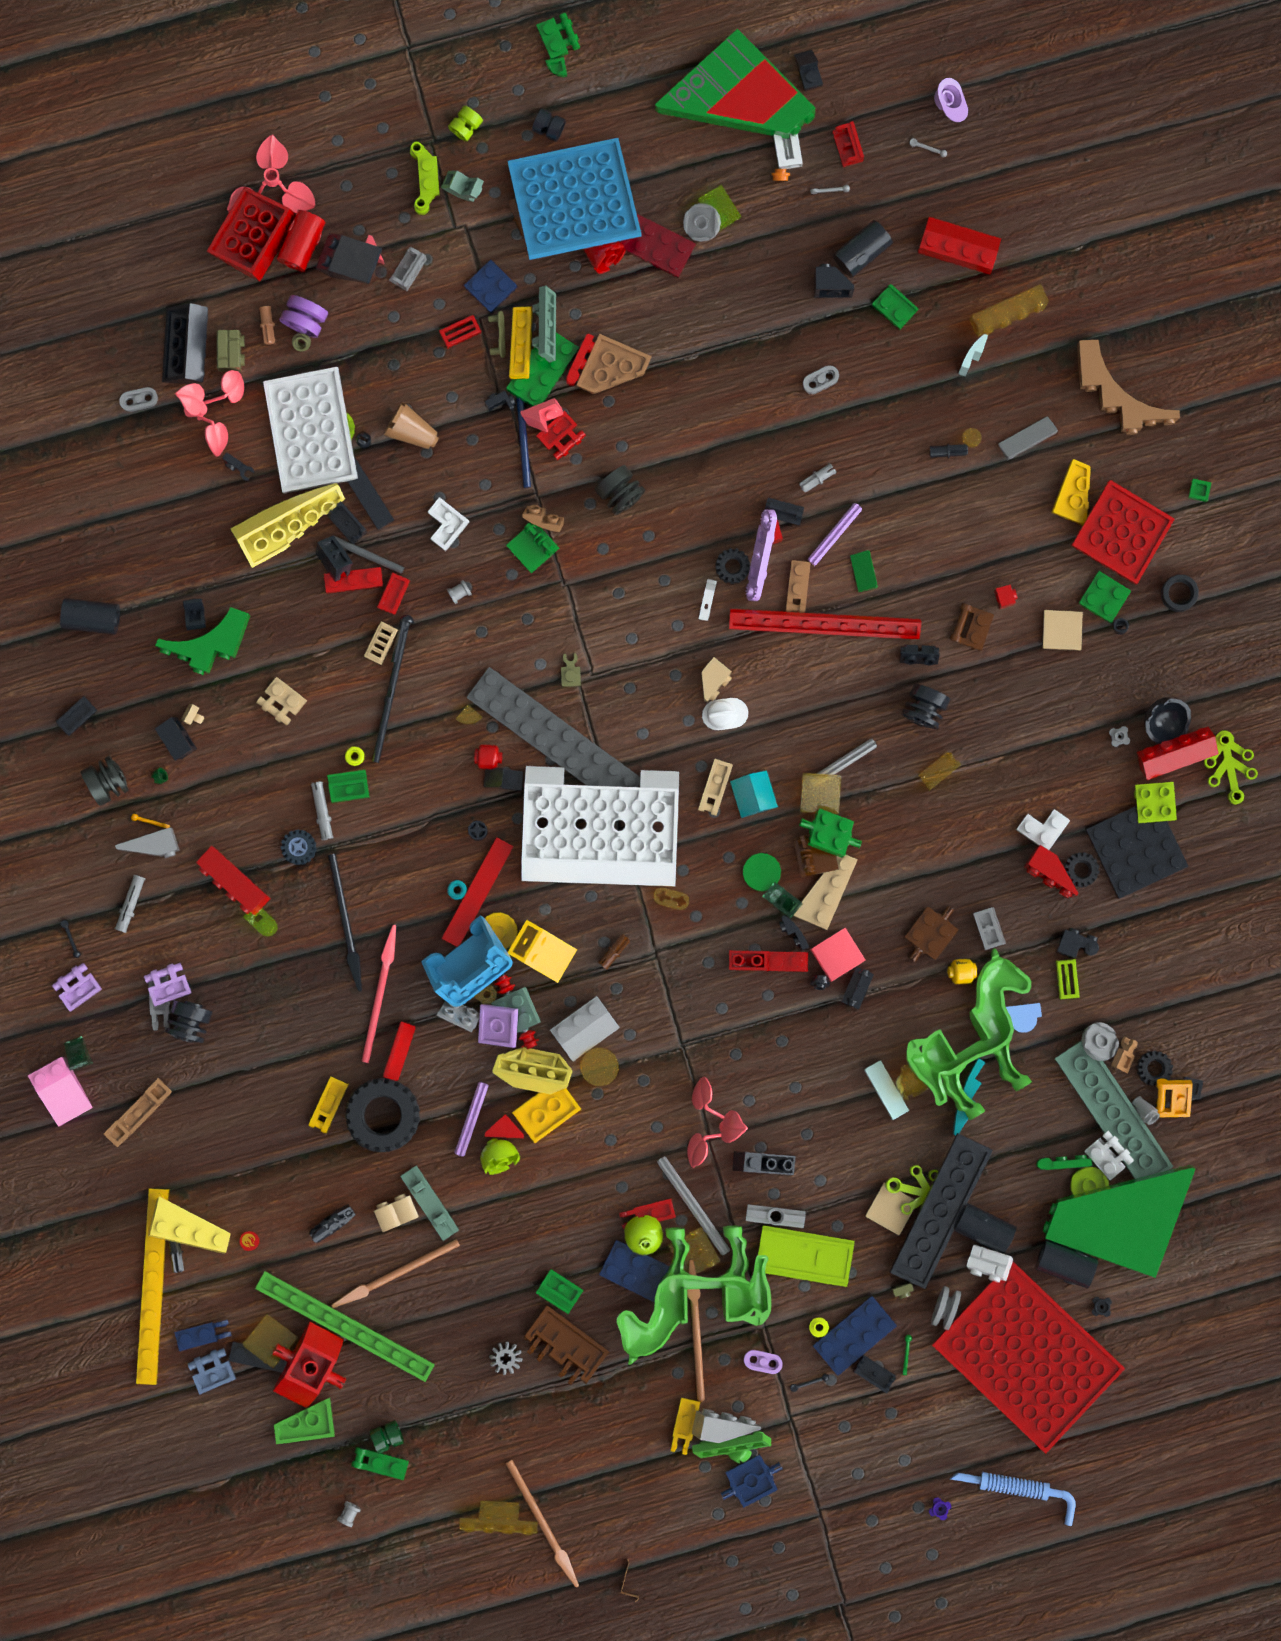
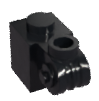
[1055,928,1099,959]

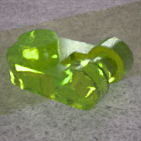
[243,908,278,937]

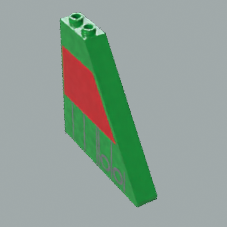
[655,29,815,139]

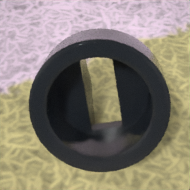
[356,432,372,448]
[1113,618,1129,635]

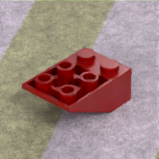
[1024,845,1078,899]

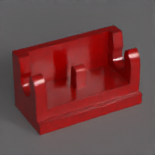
[832,121,864,167]

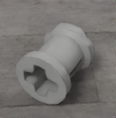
[447,580,472,604]
[337,1501,361,1527]

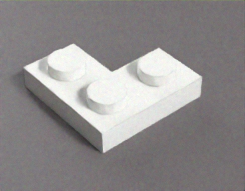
[428,497,469,551]
[1016,809,1070,850]

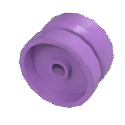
[279,295,328,338]

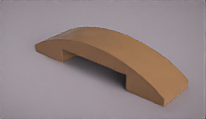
[104,1078,172,1148]

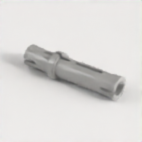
[311,782,334,840]
[114,875,145,933]

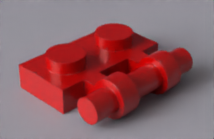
[536,411,586,460]

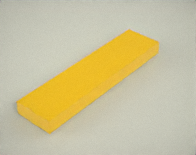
[509,306,533,379]

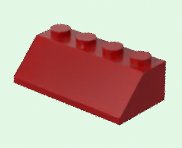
[918,217,1001,275]

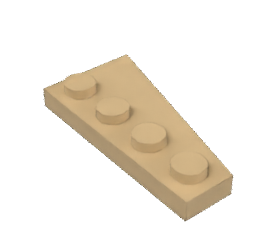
[792,854,857,930]

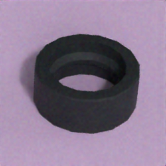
[1161,575,1199,612]

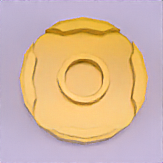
[485,912,518,949]

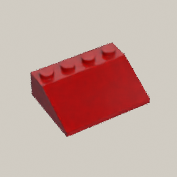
[207,186,296,282]

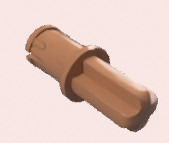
[259,306,275,345]

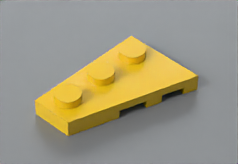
[1051,459,1090,525]

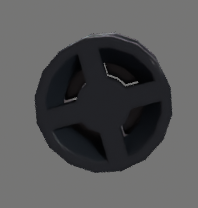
[468,821,488,841]

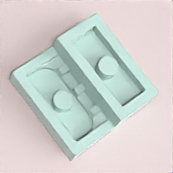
[958,334,988,376]

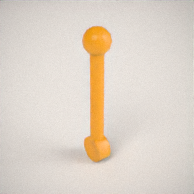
[131,814,170,829]

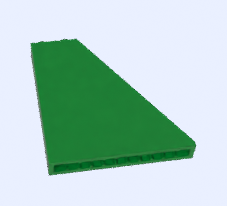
[1042,1165,1195,1278]

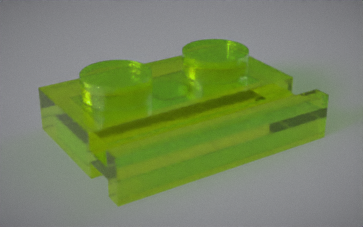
[698,185,741,231]

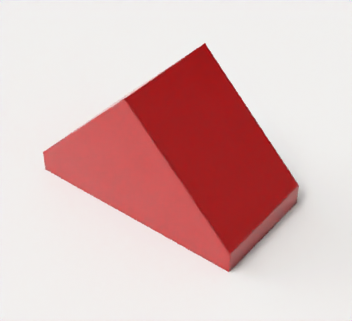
[485,1114,524,1138]

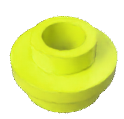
[345,747,364,766]
[809,1317,829,1337]

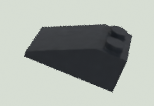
[316,233,382,284]

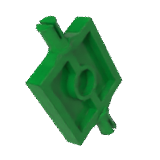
[799,808,862,858]

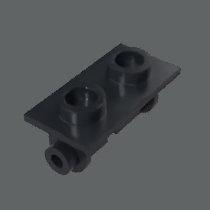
[765,498,805,526]
[900,644,940,666]
[841,967,874,1009]

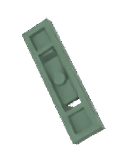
[532,285,556,362]
[400,1165,459,1241]

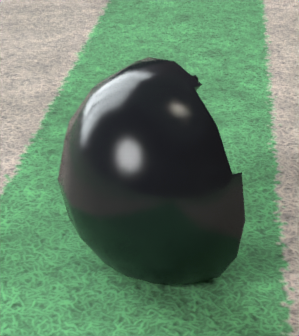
[1144,697,1191,744]

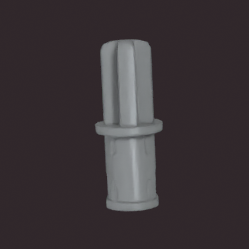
[799,463,836,492]

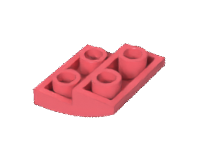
[810,928,866,982]

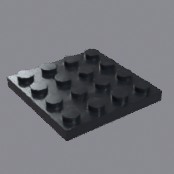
[1086,806,1189,899]

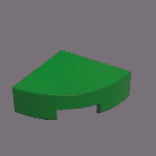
[545,57,567,77]

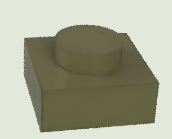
[892,1282,914,1299]

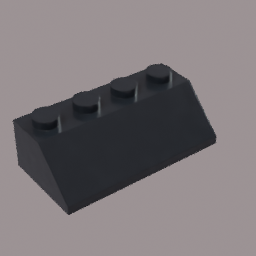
[162,303,208,384]

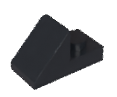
[794,50,823,91]
[484,768,524,791]

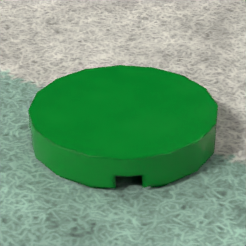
[743,853,781,892]

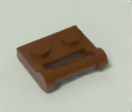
[949,603,994,651]

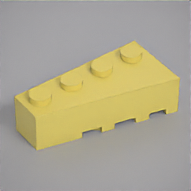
[148,1197,231,1254]

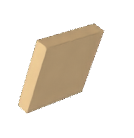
[1042,610,1083,651]
[865,1183,914,1235]

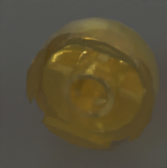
[896,1064,929,1100]

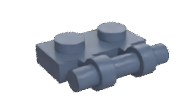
[188,1348,236,1395]

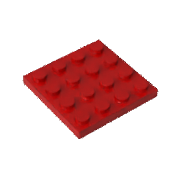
[1071,480,1175,585]

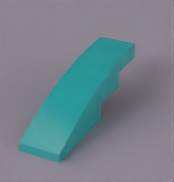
[952,1058,985,1136]

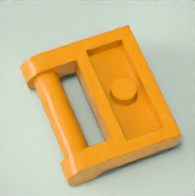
[1156,1079,1192,1117]

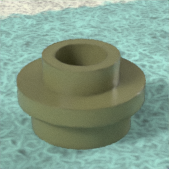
[292,333,311,351]

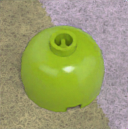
[480,1139,520,1175]
[624,1215,663,1255]

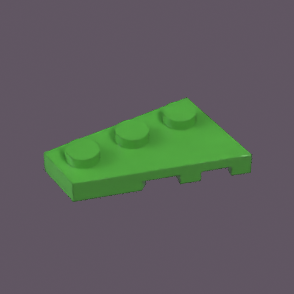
[274,1397,335,1444]

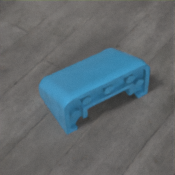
[421,915,513,1007]

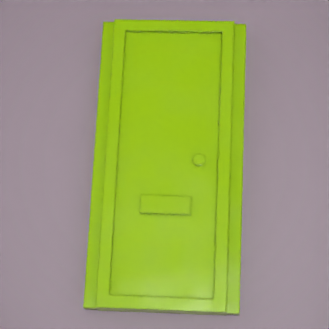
[758,1225,855,1287]

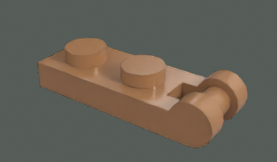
[786,560,811,613]

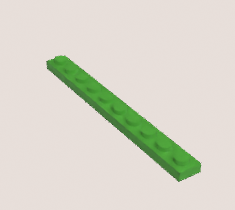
[255,1271,435,1382]

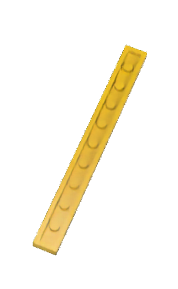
[136,1189,169,1385]

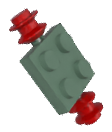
[491,975,541,1050]

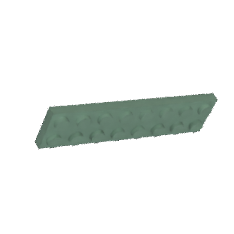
[1054,1040,1173,1179]

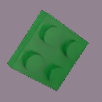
[1078,571,1131,624]

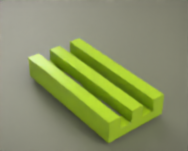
[1056,959,1079,999]

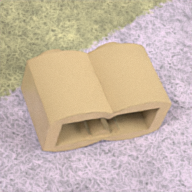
[374,1194,419,1232]

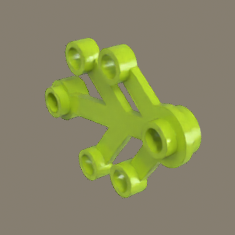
[1204,731,1258,805]
[885,1165,938,1215]

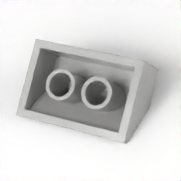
[550,996,620,1061]

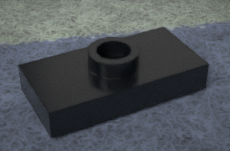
[56,696,98,736]

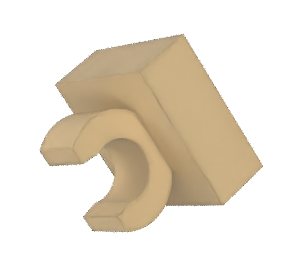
[181,703,204,725]

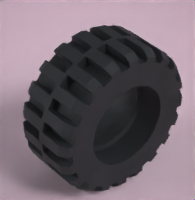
[345,1078,420,1152]

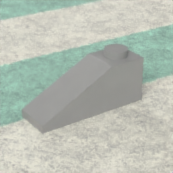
[115,828,180,858]

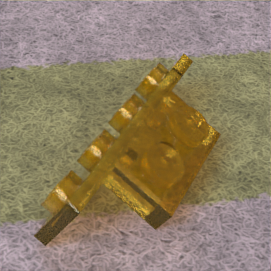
[459,1501,538,1535]

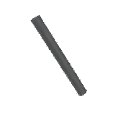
[335,536,405,574]

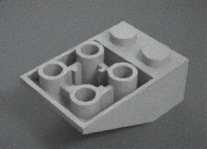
[692,1409,761,1443]

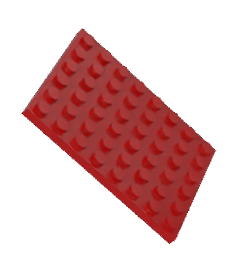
[932,1262,1125,1454]

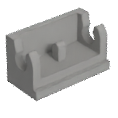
[389,247,427,291]
[973,907,1006,950]

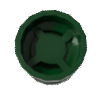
[369,1420,404,1454]

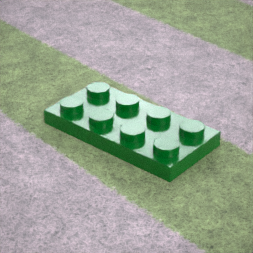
[506,333,579,407]

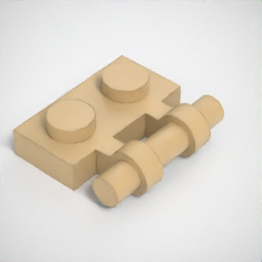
[256,677,307,726]

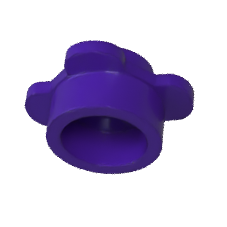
[929,1497,951,1520]

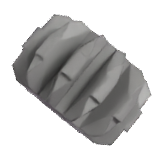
[489,1341,523,1375]

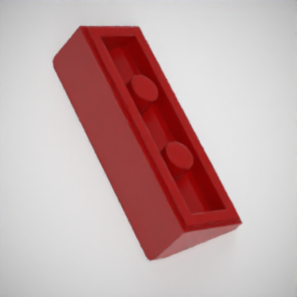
[383,1022,416,1081]

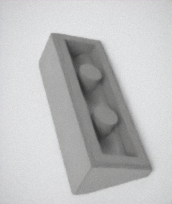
[998,416,1058,461]

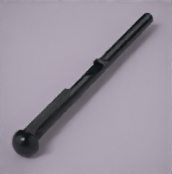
[372,615,414,763]

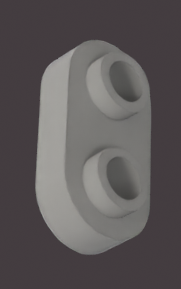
[803,366,839,394]
[120,387,158,412]

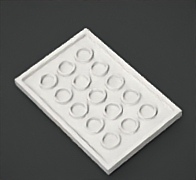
[263,367,358,493]

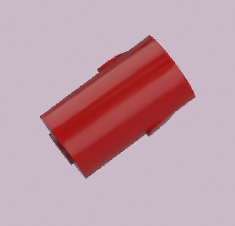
[277,210,326,272]

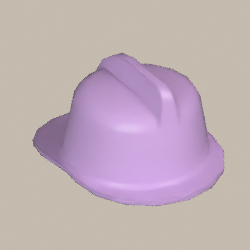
[934,78,968,122]

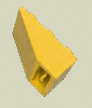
[508,920,577,983]

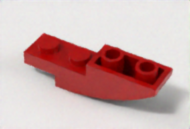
[729,950,808,972]

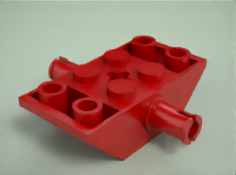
[272,1321,346,1408]

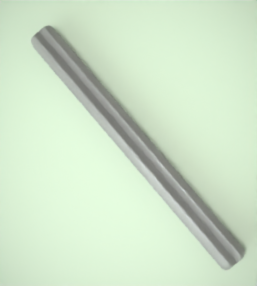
[657,1156,730,1255]

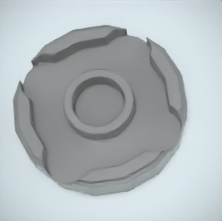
[683,203,721,242]
[1082,1022,1119,1061]

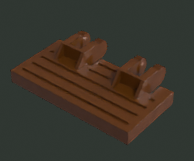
[524,1306,609,1385]

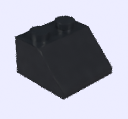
[814,264,854,298]

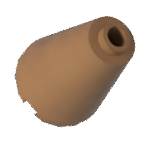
[384,402,439,449]

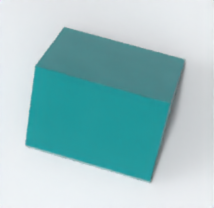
[730,771,778,818]

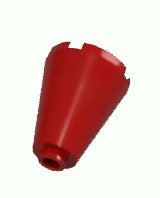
[583,241,626,274]

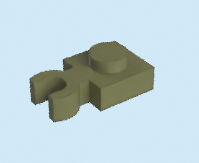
[561,653,581,687]

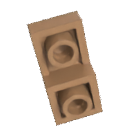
[523,505,564,532]

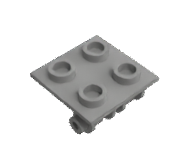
[437,1001,480,1032]

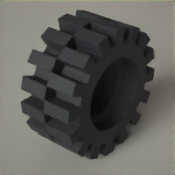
[716,548,750,584]
[1064,852,1099,888]
[1136,1051,1173,1086]

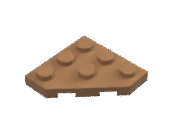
[576,334,652,394]

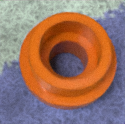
[771,169,790,181]

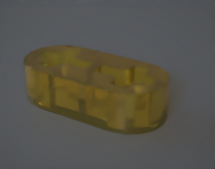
[654,888,689,910]

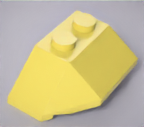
[493,1047,572,1094]

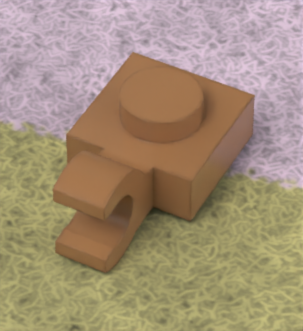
[1111,1036,1138,1074]

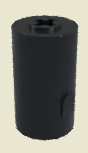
[832,220,893,278]
[60,598,120,635]
[954,1202,1017,1254]
[1035,1240,1098,1289]

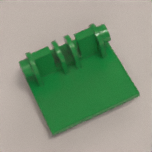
[506,523,560,574]

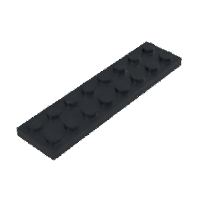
[890,1133,993,1289]

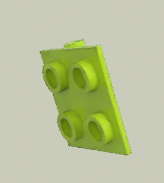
[1134,782,1177,823]

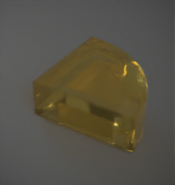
[456,705,483,724]

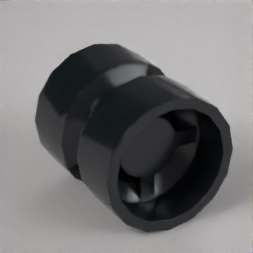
[532,108,566,142]

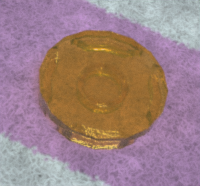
[581,1048,619,1086]

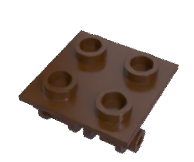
[794,835,839,877]

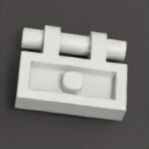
[1085,1131,1134,1180]

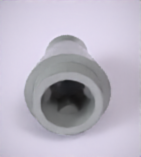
[1132,1096,1160,1125]

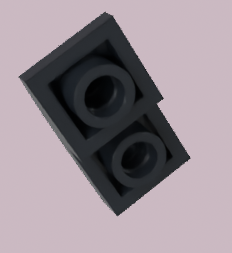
[779,915,809,951]

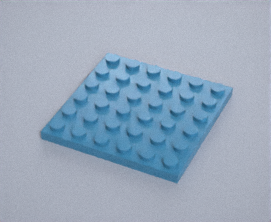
[508,138,641,260]

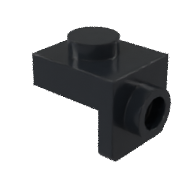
[485,391,516,412]
[183,599,206,630]

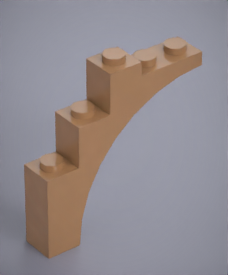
[1077,340,1180,435]

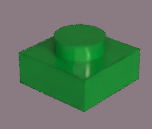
[1188,479,1212,502]

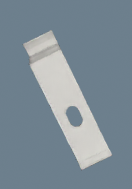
[699,579,717,621]

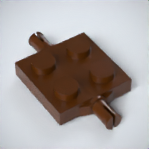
[905,906,959,962]

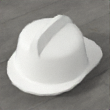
[702,698,748,730]

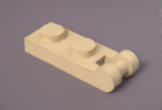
[698,759,733,816]

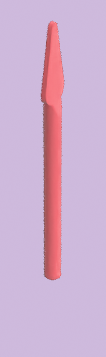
[361,925,396,1063]

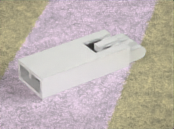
[773,134,803,169]

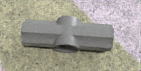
[746,1204,806,1228]

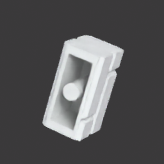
[967,1245,1013,1282]

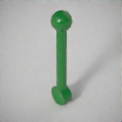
[902,1335,912,1376]

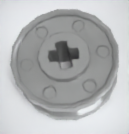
[931,1286,961,1330]

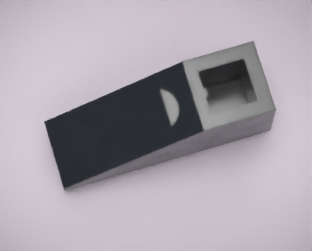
[732,1151,795,1175]

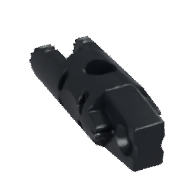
[309,1204,356,1243]

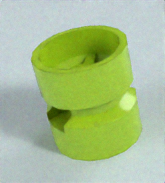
[448,105,483,142]

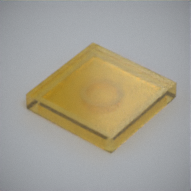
[800,773,841,814]
[243,1314,298,1369]

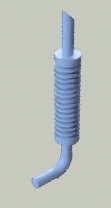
[950,1472,1076,1526]

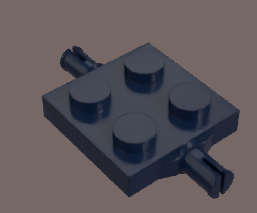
[720,1454,783,1508]

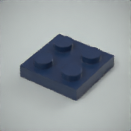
[464,260,518,313]

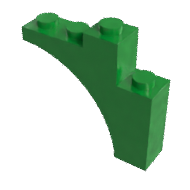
[155,607,250,675]

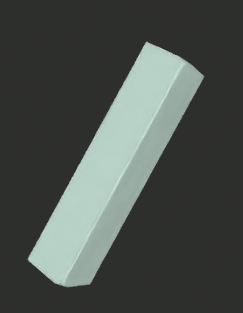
[864,1060,909,1120]

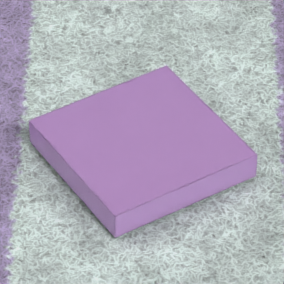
[478,1004,518,1048]

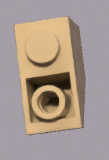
[701,657,732,703]

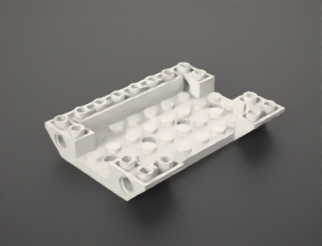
[522,766,679,886]

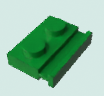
[872,284,919,330]
[327,770,370,803]
[536,1269,583,1314]

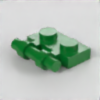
[536,13,580,59]

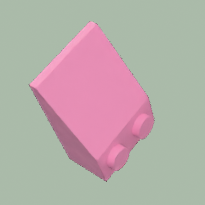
[28,1057,93,1127]

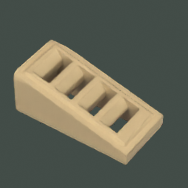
[364,621,398,665]

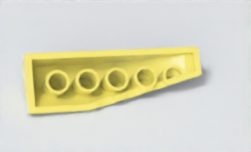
[231,483,345,568]

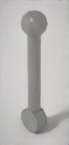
[910,138,947,157]
[810,185,850,194]

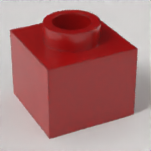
[994,584,1018,609]

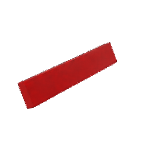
[442,838,514,947]

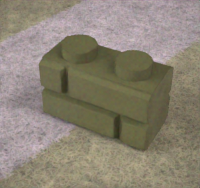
[217,330,245,372]

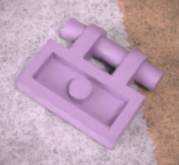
[52,963,102,1012]
[144,963,191,1007]

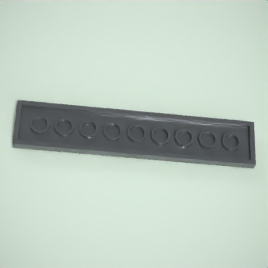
[467,667,641,787]

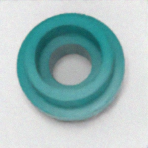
[448,880,467,900]

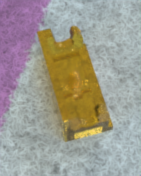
[918,752,961,790]

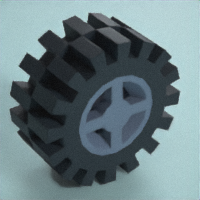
[281,830,317,865]

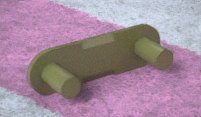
[488,311,506,358]

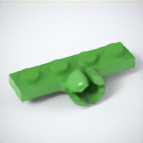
[692,1431,771,1463]

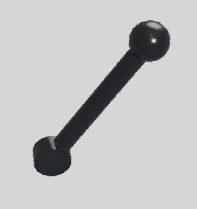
[61,920,81,958]
[790,1374,829,1392]

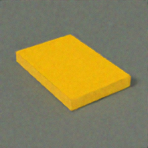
[512,1088,581,1143]

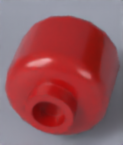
[474,744,503,769]

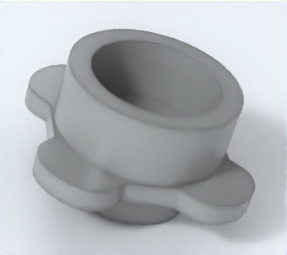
[1109,726,1130,747]

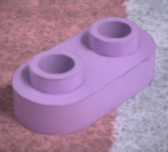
[744,1350,782,1374]

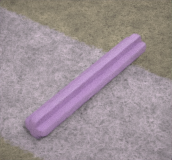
[808,503,862,566]
[455,1082,488,1156]

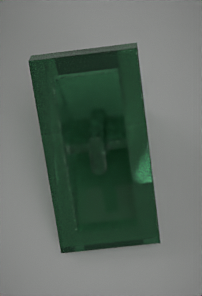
[762,882,803,919]
[64,1036,93,1071]

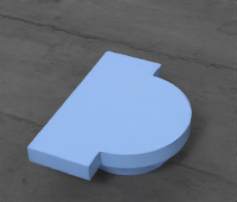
[1006,1003,1042,1033]

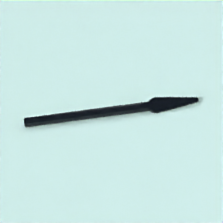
[328,854,362,992]

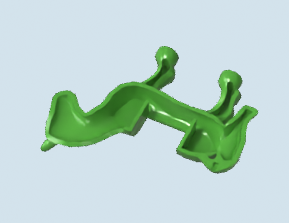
[906,948,1032,1120]
[617,1226,771,1365]

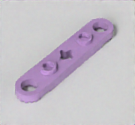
[745,509,777,601]

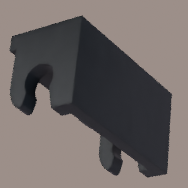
[328,501,367,544]
[316,535,353,582]
[155,717,197,761]
[853,1355,896,1393]

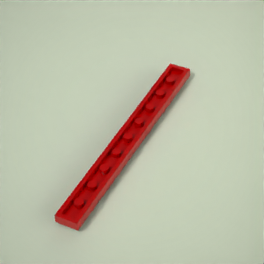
[729,609,921,639]

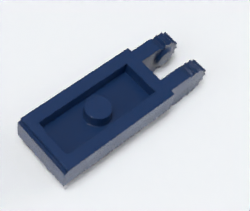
[174,1320,232,1351]

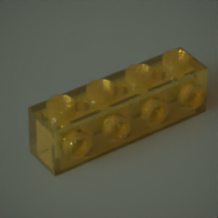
[970,284,1049,337]

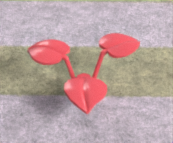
[227,135,315,213]
[175,370,244,457]
[687,1076,748,1168]

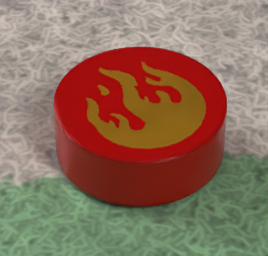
[240,1231,260,1251]

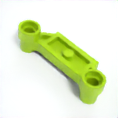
[410,142,440,215]

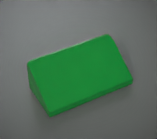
[850,550,878,593]

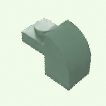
[441,171,484,202]

